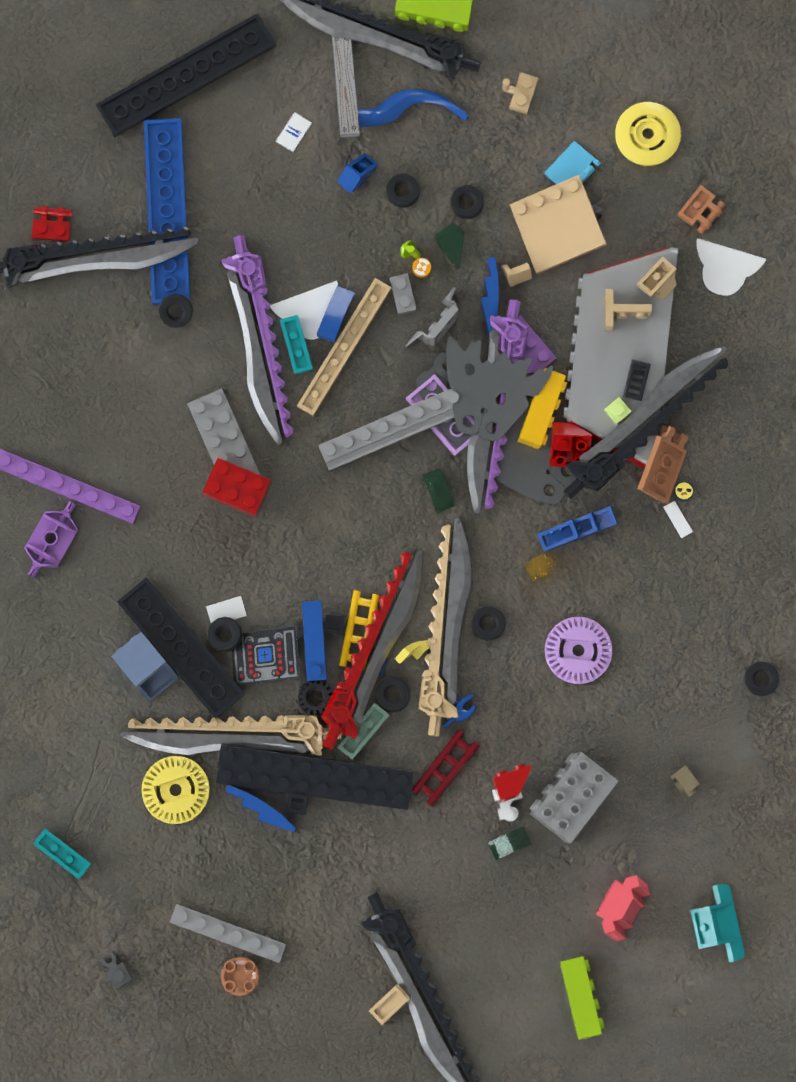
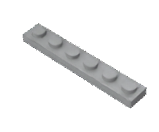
[170,904,287,963]

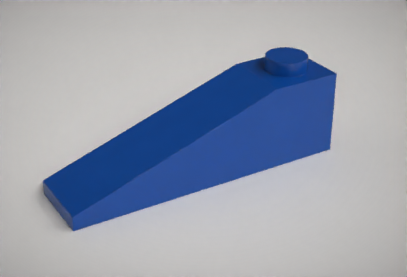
[302,600,328,681]

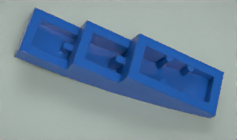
[481,257,499,336]
[537,506,619,552]
[226,785,296,832]

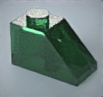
[435,223,465,270]
[422,468,454,514]

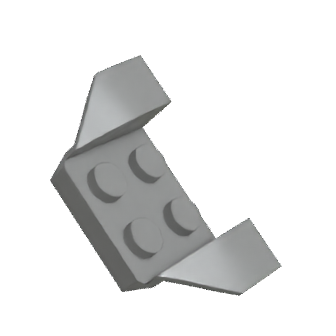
[405,287,459,348]

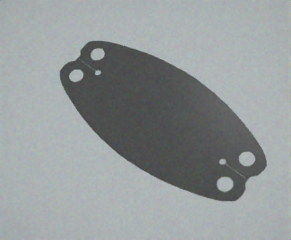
[417,353,576,504]

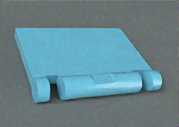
[544,141,601,184]

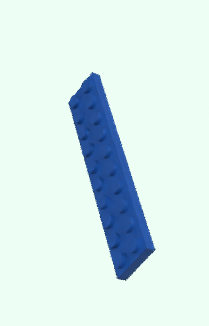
[144,118,190,305]

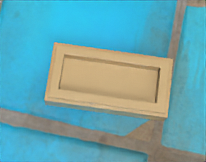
[369,983,410,1025]

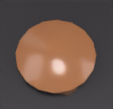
[221,957,260,996]

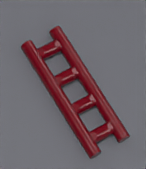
[411,730,480,807]

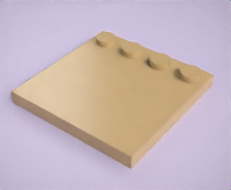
[509,175,607,274]

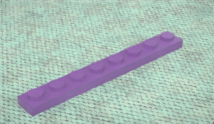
[0,449,141,525]

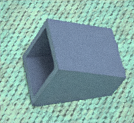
[111,632,179,702]

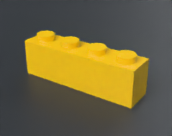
[517,368,567,449]

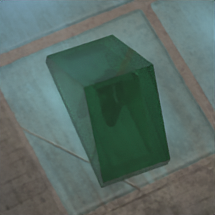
[488,827,531,860]

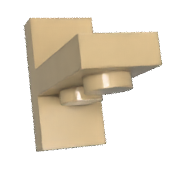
[605,289,652,331]

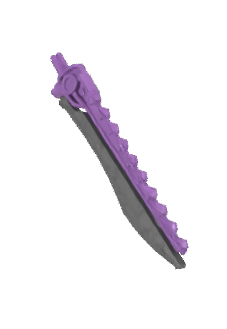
[221,235,294,446]
[467,299,529,514]

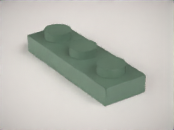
[337,703,390,760]

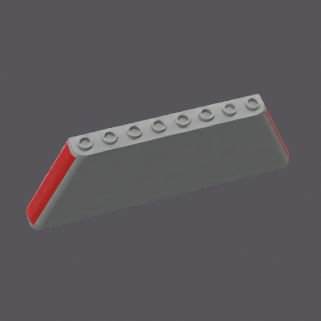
[563,247,678,470]

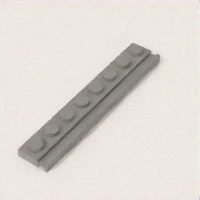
[318,388,461,471]

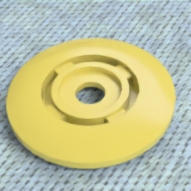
[615,102,681,166]
[142,756,210,824]

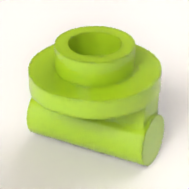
[401,240,421,259]

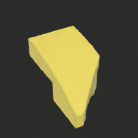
[395,640,430,664]

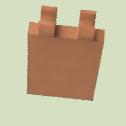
[637,425,688,504]

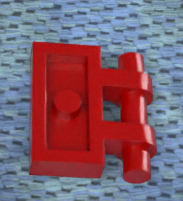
[31,206,72,242]

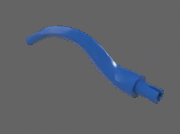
[338,89,470,128]

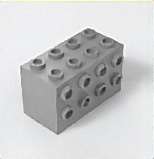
[529,752,618,843]

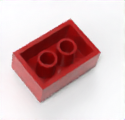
[202,458,272,518]

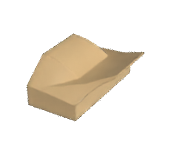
[637,256,677,299]

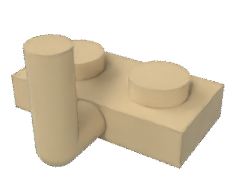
[502,72,538,114]

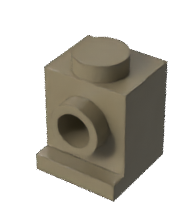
[669,765,699,797]

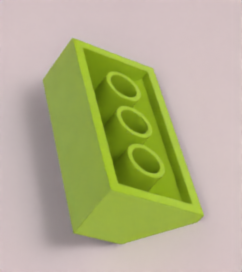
[395,0,473,32]

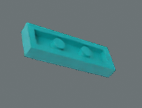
[280,315,313,375]
[33,828,92,880]

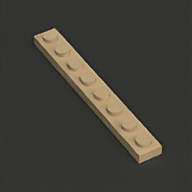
[297,278,391,417]

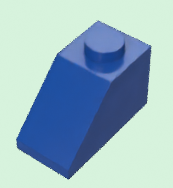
[337,153,379,193]

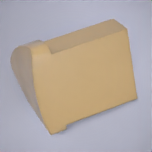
[501,263,532,287]

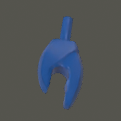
[443,694,476,728]

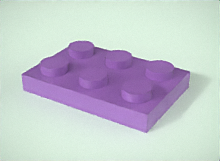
[498,315,557,377]

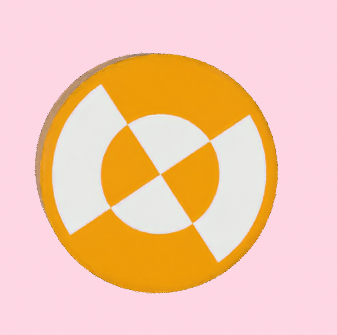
[412,258,431,278]

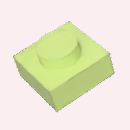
[604,397,632,425]

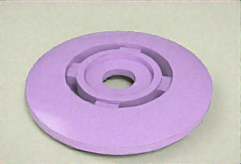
[545,617,612,684]

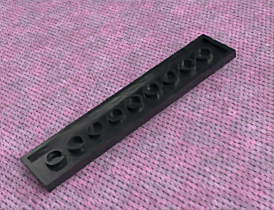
[95,13,276,138]
[216,744,413,810]

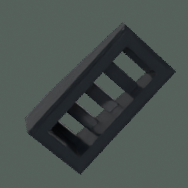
[623,359,651,401]

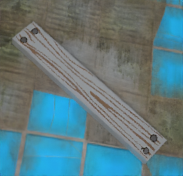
[332,36,359,137]

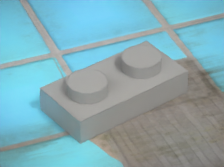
[389,273,416,315]

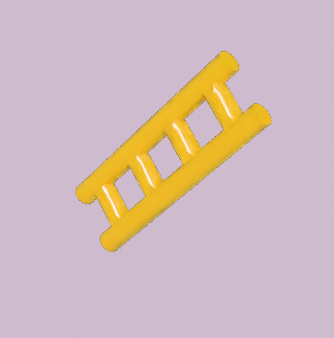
[339,590,380,671]

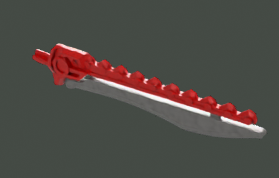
[322,550,423,750]

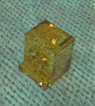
[524,553,555,583]

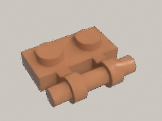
[677,185,726,234]

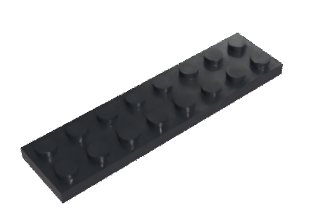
[117,577,245,719]

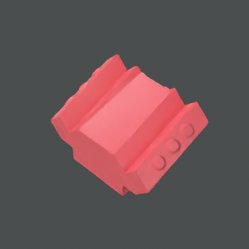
[596,875,651,942]

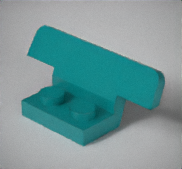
[690,884,745,962]

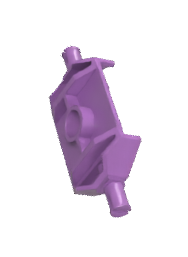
[24,501,79,578]

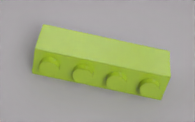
[560,956,604,1039]

